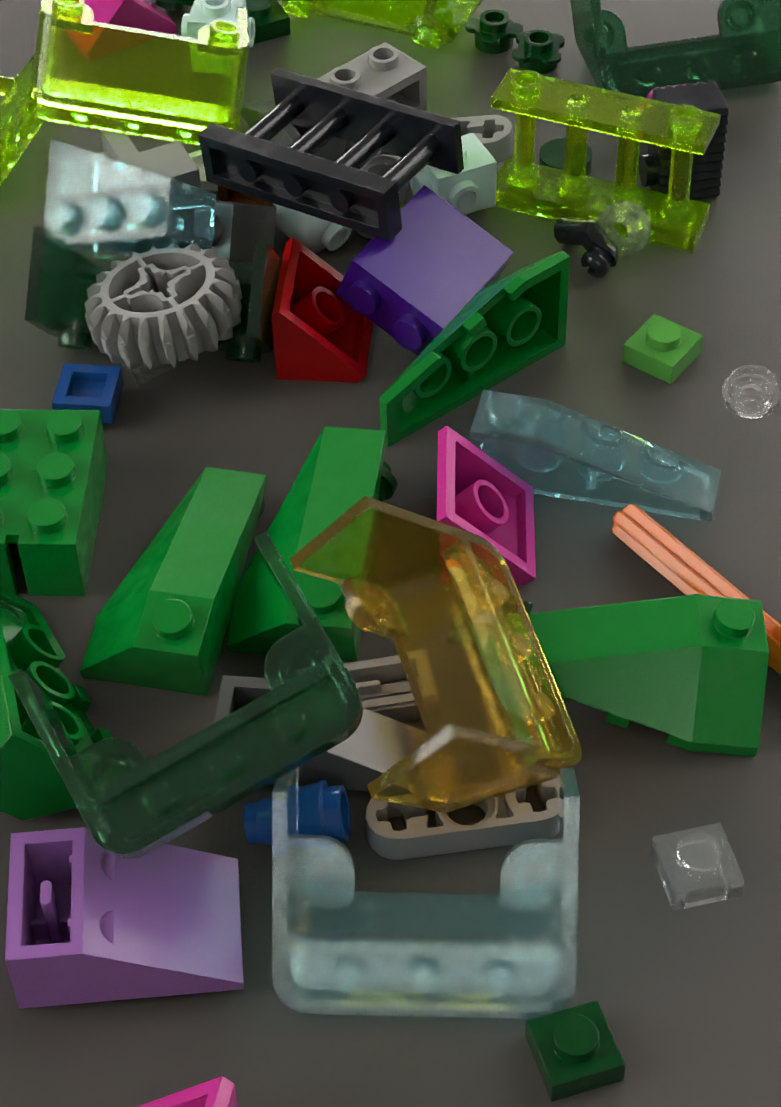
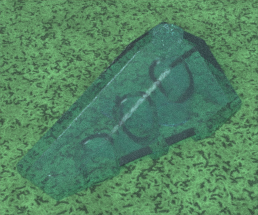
[470,390,721,522]

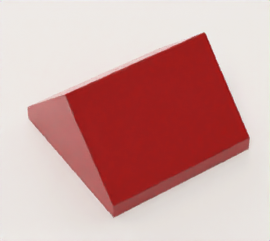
[271,237,373,383]

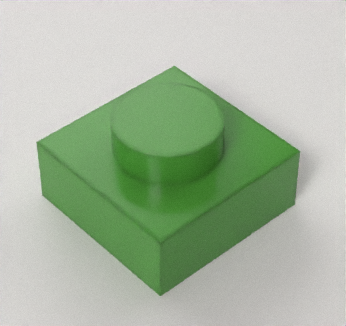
[622,314,703,384]

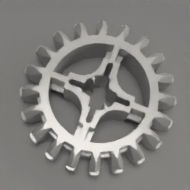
[84,242,243,371]

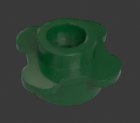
[465,9,523,54]
[512,29,565,74]

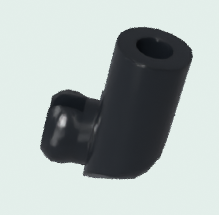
[553,217,618,277]

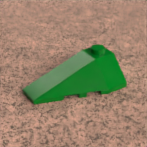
[379,251,570,447]
[227,426,387,662]
[80,467,268,696]
[0,587,128,821]
[483,594,769,757]

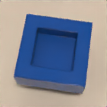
[52,363,124,424]

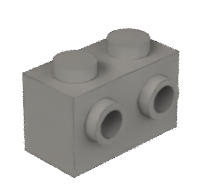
[317,42,427,149]

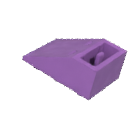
[5,827,244,1009]

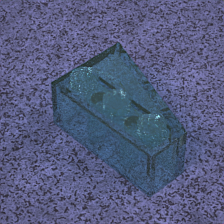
[42,139,216,261]

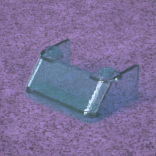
[272,764,580,1019]

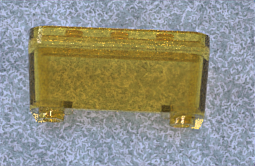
[290,496,582,813]

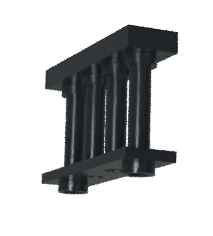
[198,68,464,241]

